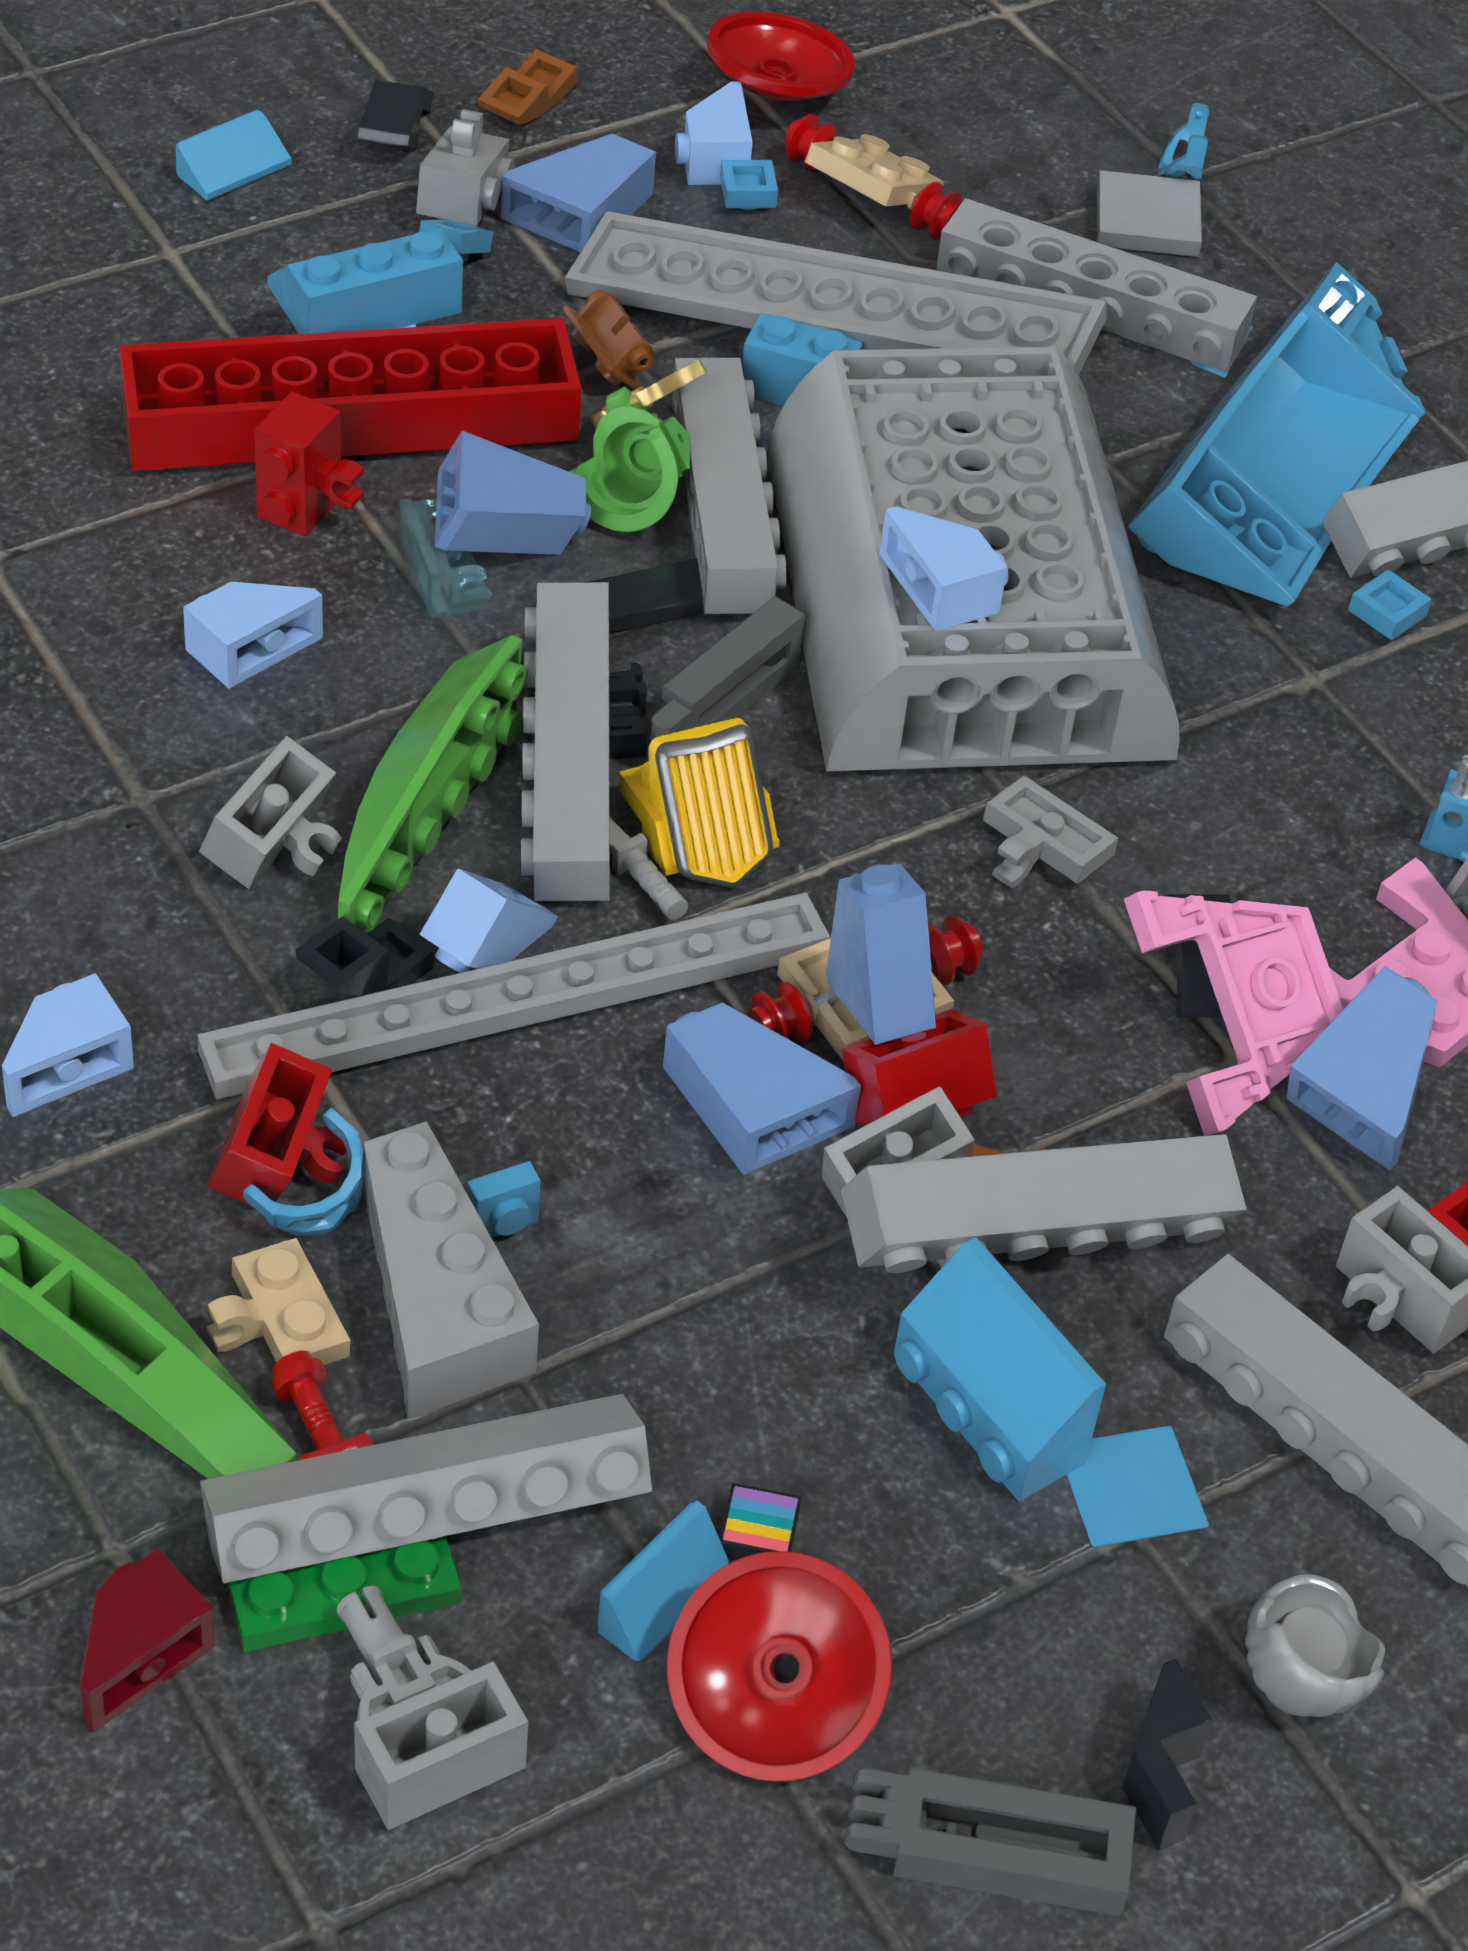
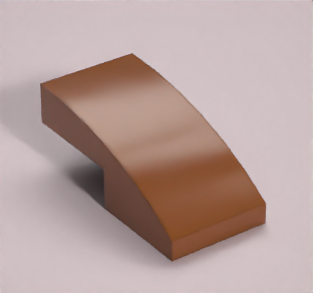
[477,49,579,125]

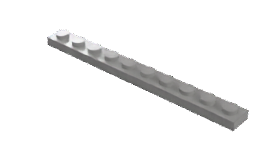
[197,892,830,1100]

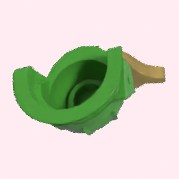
[569,359,707,532]

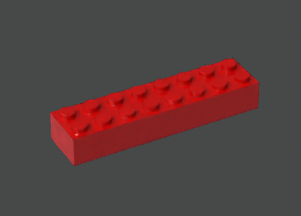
[119,318,581,471]

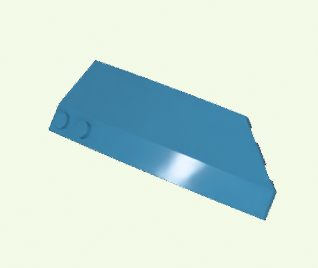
[1128,262,1426,607]

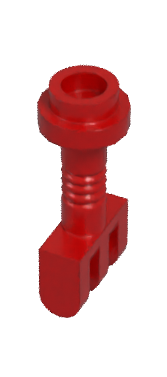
[271,1350,372,1460]

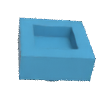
[720,160,778,210]
[419,219,494,261]
[1348,569,1432,640]
[467,1161,541,1238]

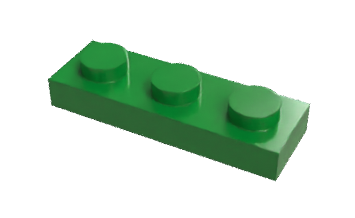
[228,1536,461,1652]

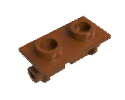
[562,290,654,389]

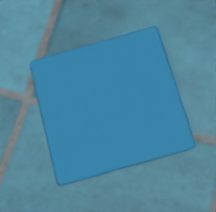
[1066,1426,1209,1547]

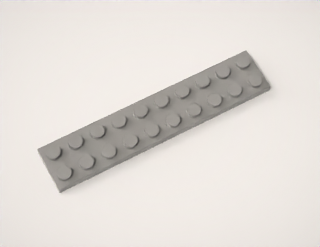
[565,211,1107,375]

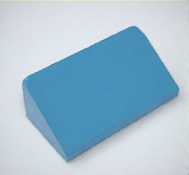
[175,110,292,201]
[598,1500,729,1661]

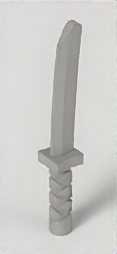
[609,816,688,920]

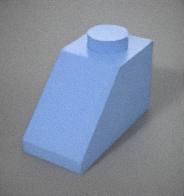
[675,82,752,185]
[879,506,1008,631]
[183,582,323,689]
[420,868,558,973]
[2,973,134,1117]

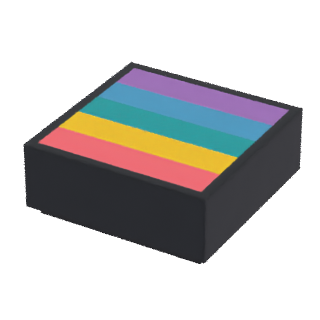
[719,1482,802,1560]

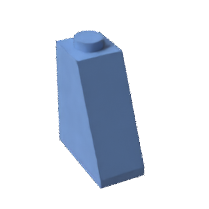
[501,134,656,252]
[434,431,591,555]
[826,863,936,1045]
[1286,965,1437,1171]
[663,1002,861,1175]

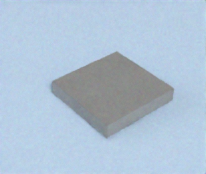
[1097,170,1202,257]

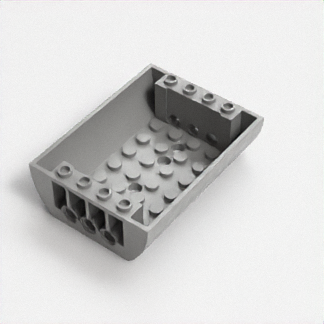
[767,347,1180,771]

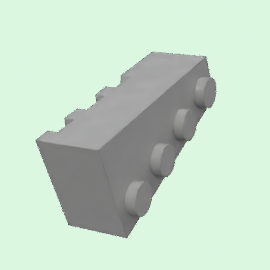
[364,1121,539,1419]

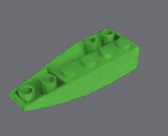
[338,635,526,932]
[0,1188,297,1479]

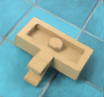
[207,1238,350,1365]

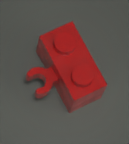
[254,391,364,537]
[841,1009,997,1126]
[206,1042,347,1206]

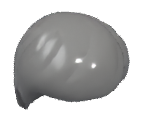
[1245,1574,1385,1717]

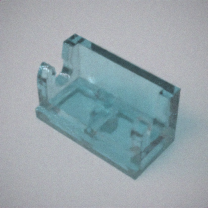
[399,498,493,619]

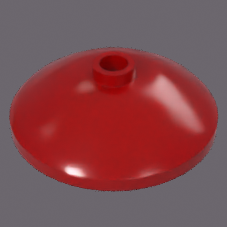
[707,11,855,102]
[667,1551,893,1782]

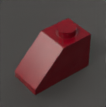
[80,1548,215,1733]

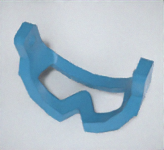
[1157,103,1209,183]
[243,1108,364,1237]

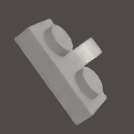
[983,775,1119,888]

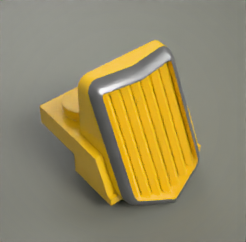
[619,718,779,888]

